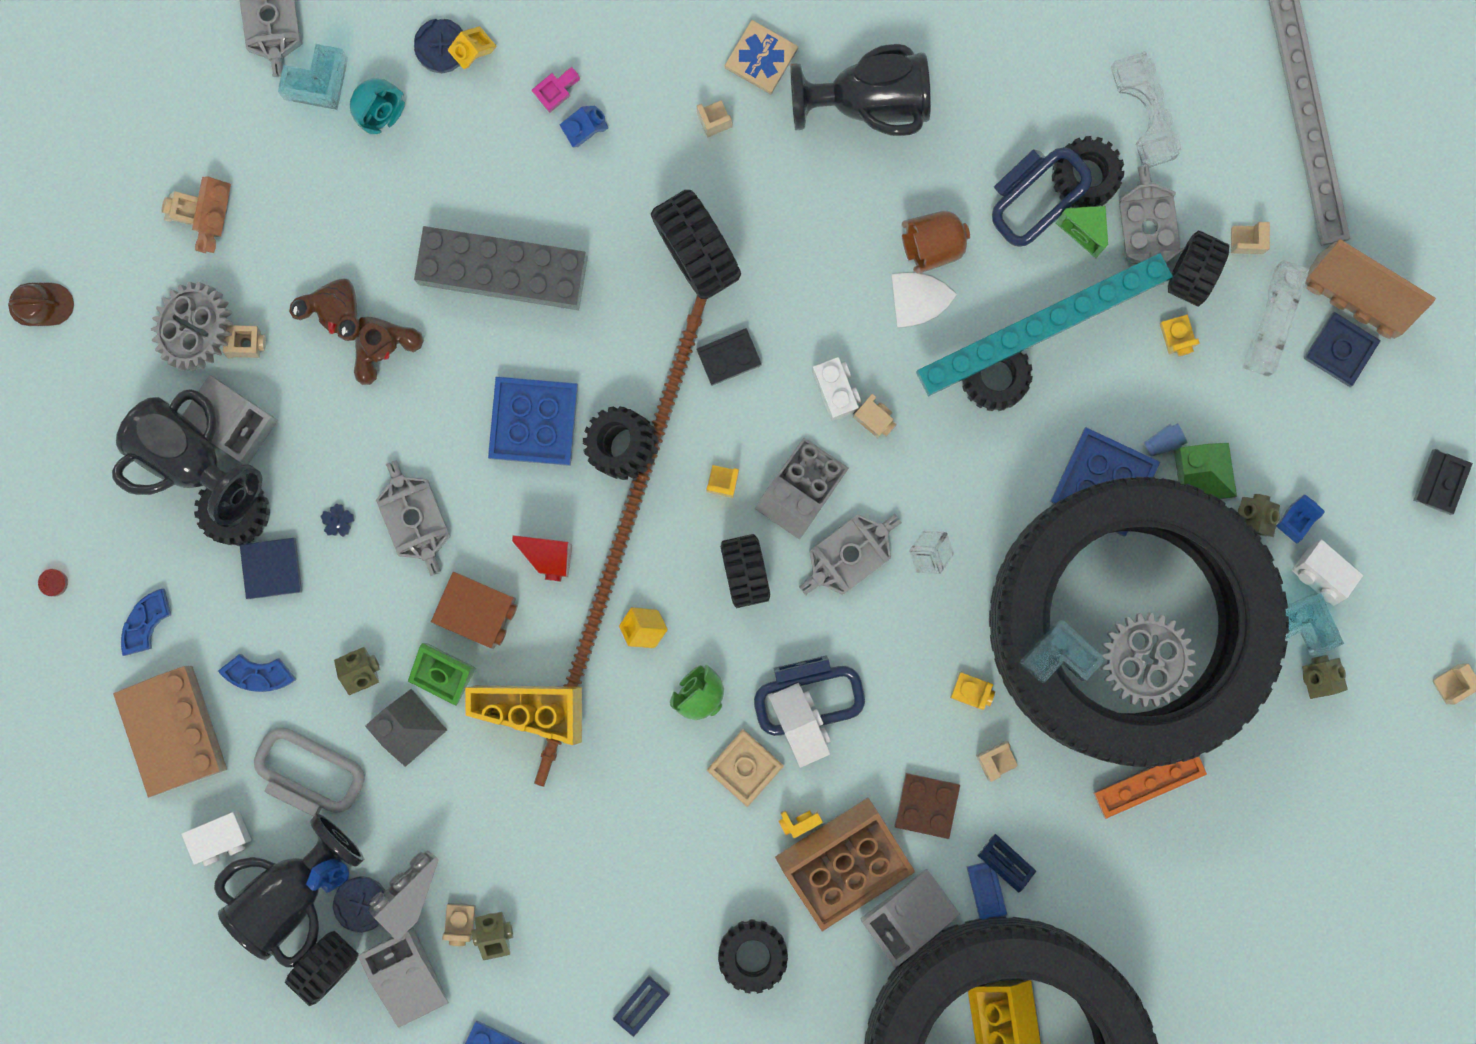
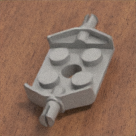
[240,0,302,77]
[1119,165,1183,285]
[376,460,451,576]
[799,514,902,595]

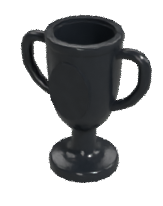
[790,44,931,136]
[112,389,263,525]
[214,814,365,968]

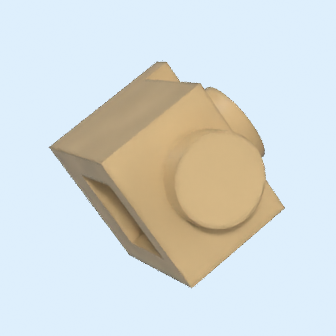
[223,325,266,358]
[853,394,897,438]

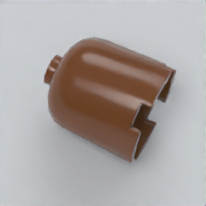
[902,211,970,274]

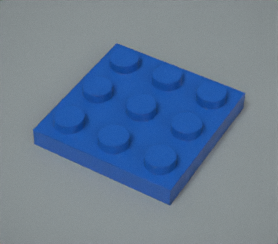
[488,377,578,466]
[1050,427,1160,537]

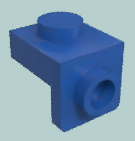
[559,105,609,148]
[1276,495,1325,544]

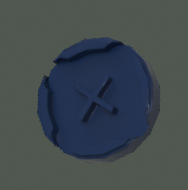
[414,19,463,74]
[332,876,386,933]

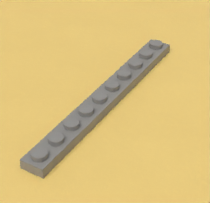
[1269,0,1350,246]

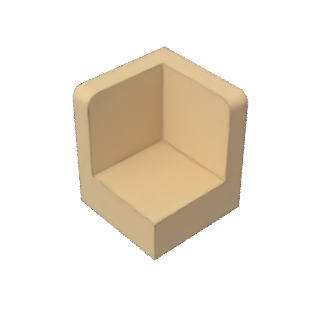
[696,100,732,138]
[1231,222,1270,254]
[1433,664,1476,705]
[976,741,1017,782]

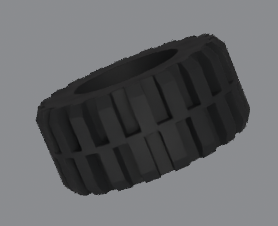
[651,190,741,299]

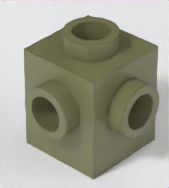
[1238,494,1280,537]
[334,647,380,695]
[1302,655,1348,699]
[471,912,513,961]

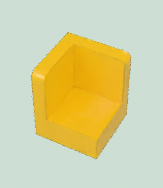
[706,465,739,498]
[619,607,668,648]

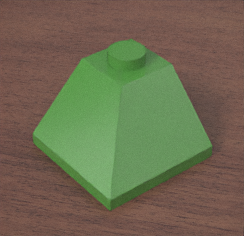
[1174,443,1237,499]

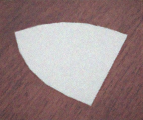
[891,273,957,328]

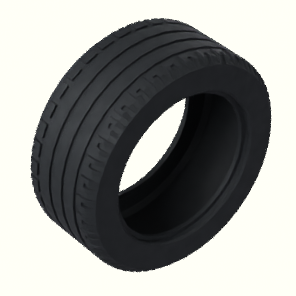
[989,477,1289,767]
[864,916,1158,1044]

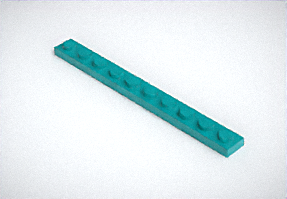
[916,253,1173,397]

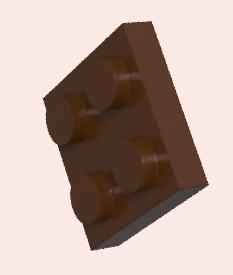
[894,773,960,839]

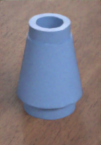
[1144,423,1187,457]

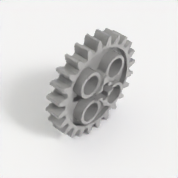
[151,282,233,371]
[1100,613,1196,707]

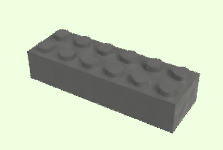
[414,226,588,311]

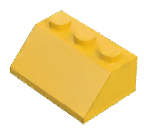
[968,980,1041,1044]

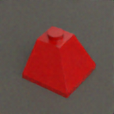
[512,535,572,582]

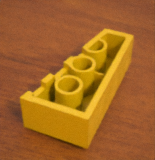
[465,685,582,745]

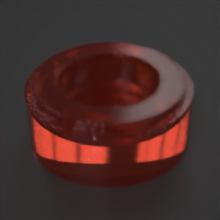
[38,569,68,597]

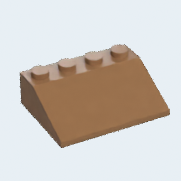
[1301,239,1436,339]
[113,666,227,798]
[775,798,915,931]

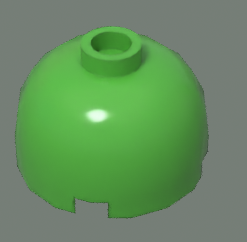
[670,665,724,720]

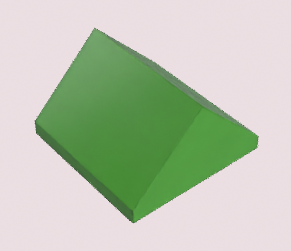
[1056,206,1108,258]
[408,643,476,706]

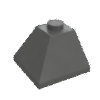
[365,689,447,767]

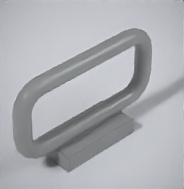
[254,728,364,817]

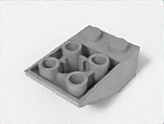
[183,375,278,465]
[755,438,849,540]
[367,850,439,941]
[860,869,960,968]
[358,928,449,1028]

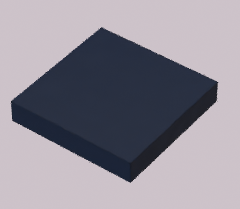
[1304,312,1381,387]
[240,538,302,599]

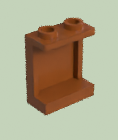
[431,572,518,649]

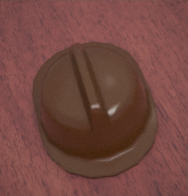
[8,283,74,326]

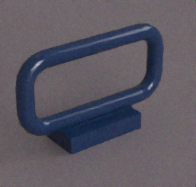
[992,147,1092,247]
[754,655,865,736]

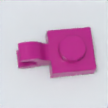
[531,67,581,113]

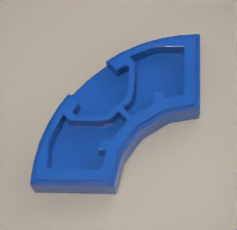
[121,589,171,656]
[218,654,296,692]
[306,858,349,893]

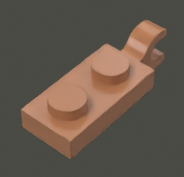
[192,176,231,253]

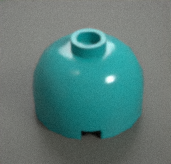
[350,78,405,134]

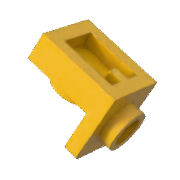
[448,26,497,69]
[1160,314,1200,357]
[950,672,995,710]
[779,810,823,838]

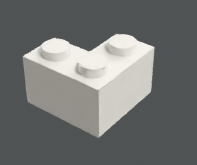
[768,683,831,768]

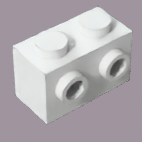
[812,357,861,421]
[1292,539,1363,606]
[182,810,252,867]

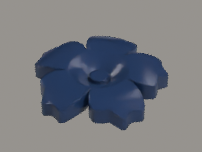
[320,504,354,537]

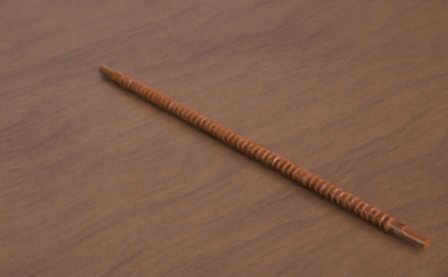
[534,296,707,787]

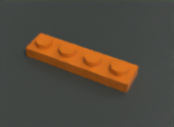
[1093,757,1207,819]

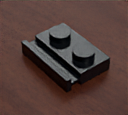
[696,328,762,386]
[1413,449,1473,515]

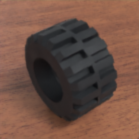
[1052,136,1125,208]
[1168,230,1230,307]
[962,352,1033,411]
[582,406,659,480]
[194,488,270,546]
[720,534,770,608]
[718,919,788,994]
[285,931,359,1006]

